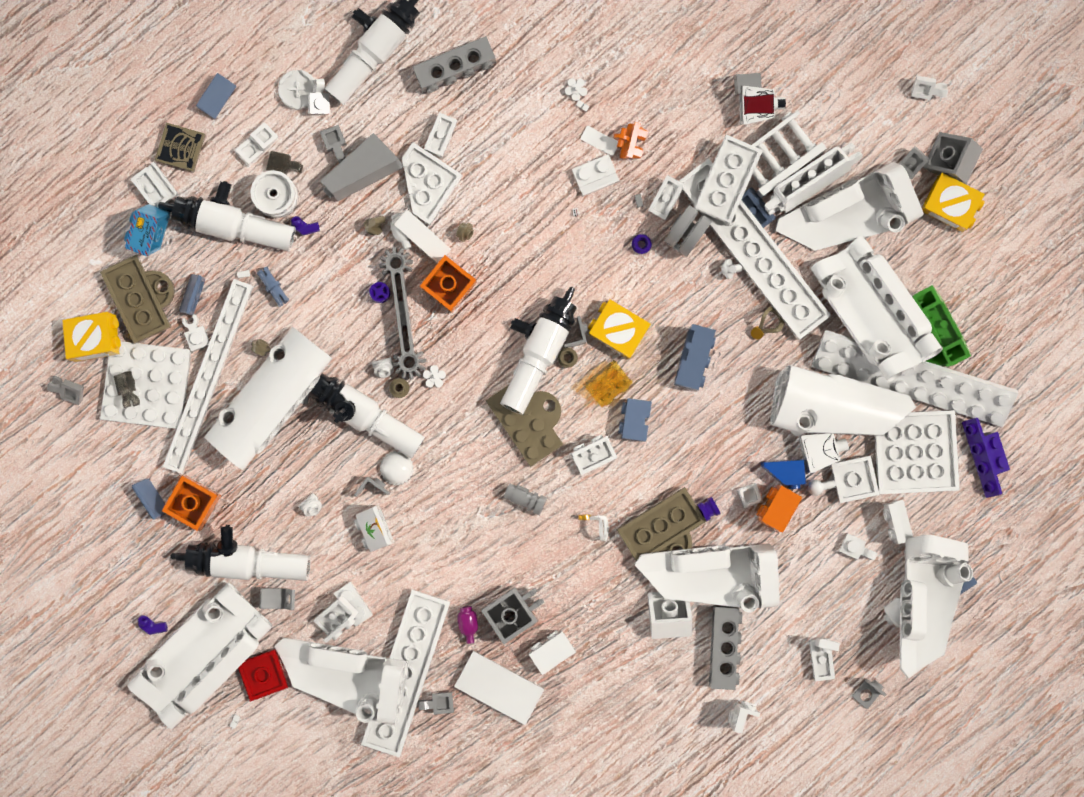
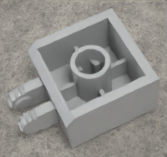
[481,587,544,644]

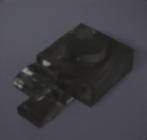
[266,151,303,175]
[114,371,140,408]

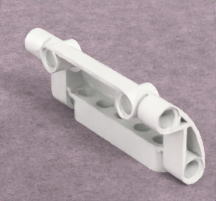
[205,327,333,470]

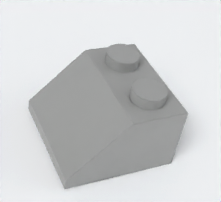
[923,132,983,185]

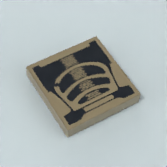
[155,122,205,172]

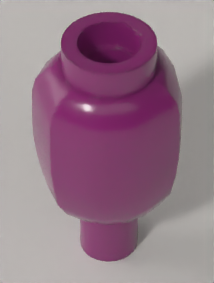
[457,606,478,644]

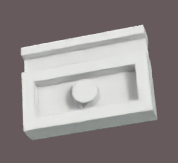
[572,154,620,197]
[131,162,179,208]

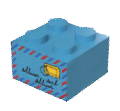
[124,204,171,256]

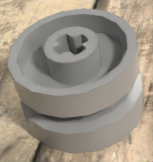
[664,205,712,257]

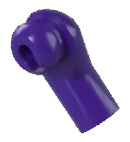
[291,216,320,235]
[138,615,168,635]

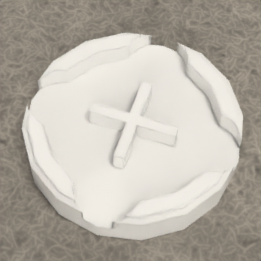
[278,70,314,110]

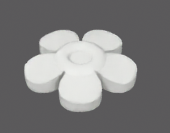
[565,78,587,101]
[423,365,446,388]

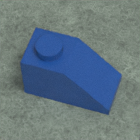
[761,460,806,489]

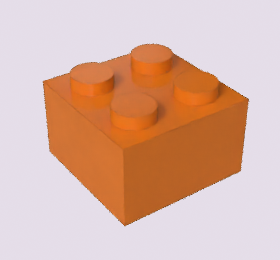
[420,255,477,313]
[162,475,222,531]
[756,485,803,533]

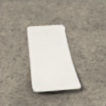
[580,126,618,156]

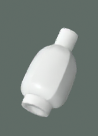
[390,213,411,250]

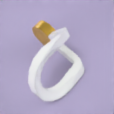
[578,514,609,542]

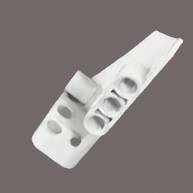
[775,162,923,251]
[770,365,916,436]
[900,535,973,678]
[634,543,780,612]
[274,638,408,725]

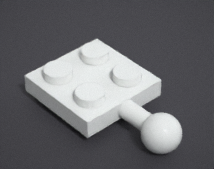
[808,456,879,503]

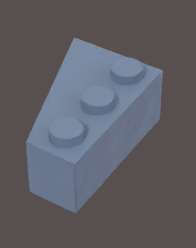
[674,324,716,391]

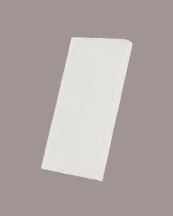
[694,134,763,224]
[454,650,544,725]

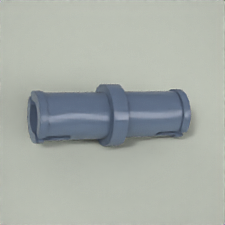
[257,267,289,307]

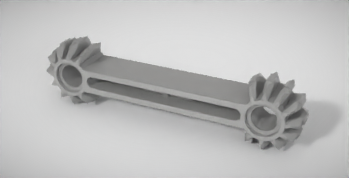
[379,247,427,380]

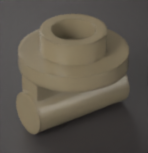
[364,216,386,235]

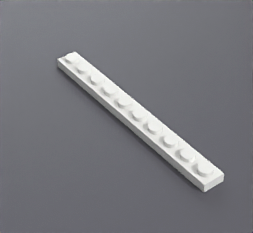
[163,279,254,474]

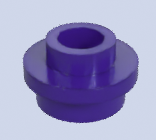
[632,234,652,254]

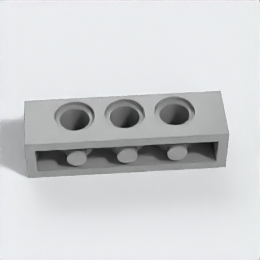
[413,36,496,93]
[709,606,742,690]

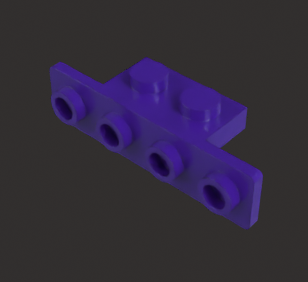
[962,418,1010,498]

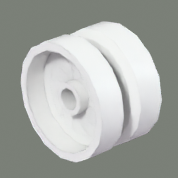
[250,170,299,219]

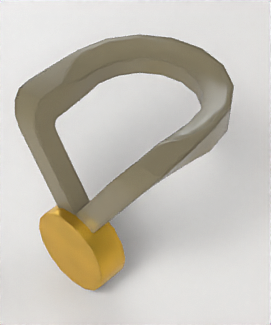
[751,306,785,340]

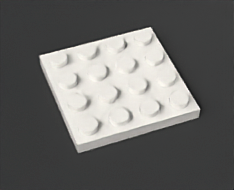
[100,341,192,429]
[875,410,960,494]

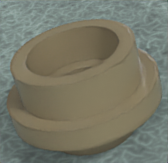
[456,222,474,242]
[251,339,271,356]
[558,348,578,368]
[389,378,410,398]

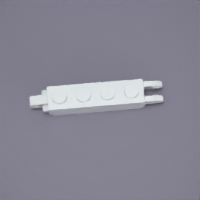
[765,143,863,215]

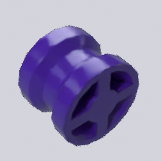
[369,282,391,303]
[697,497,721,522]

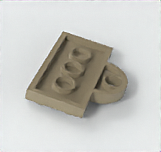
[100,255,175,344]
[486,385,564,467]
[616,487,706,561]

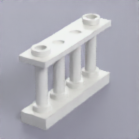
[752,111,827,199]

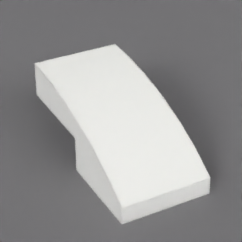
[235,122,278,167]

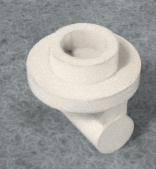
[721,259,744,279]
[372,357,394,378]
[298,493,322,516]

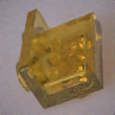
[583,360,633,407]

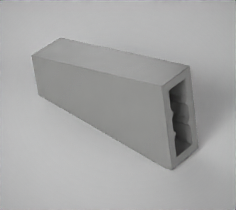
[320,133,404,202]

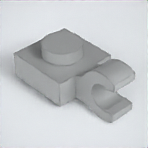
[320,125,347,163]
[47,376,84,405]
[418,691,454,715]

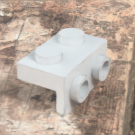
[571,434,617,475]
[883,500,913,544]
[313,595,358,643]
[728,701,760,734]

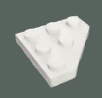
[402,142,463,225]

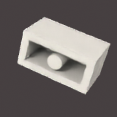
[529,630,576,675]

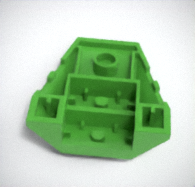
[912,285,971,367]

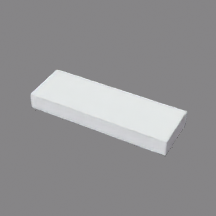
[393,209,451,264]

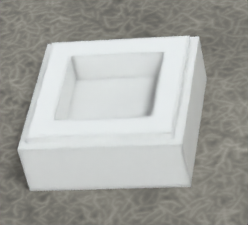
[737,483,763,509]

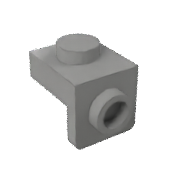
[899,146,930,180]

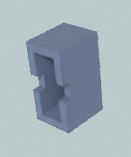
[618,398,652,442]

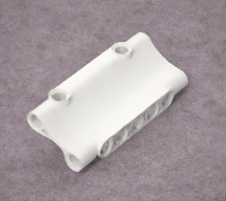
[811,237,943,382]
[127,582,273,729]

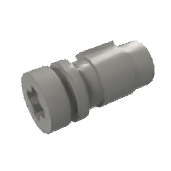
[503,483,547,516]

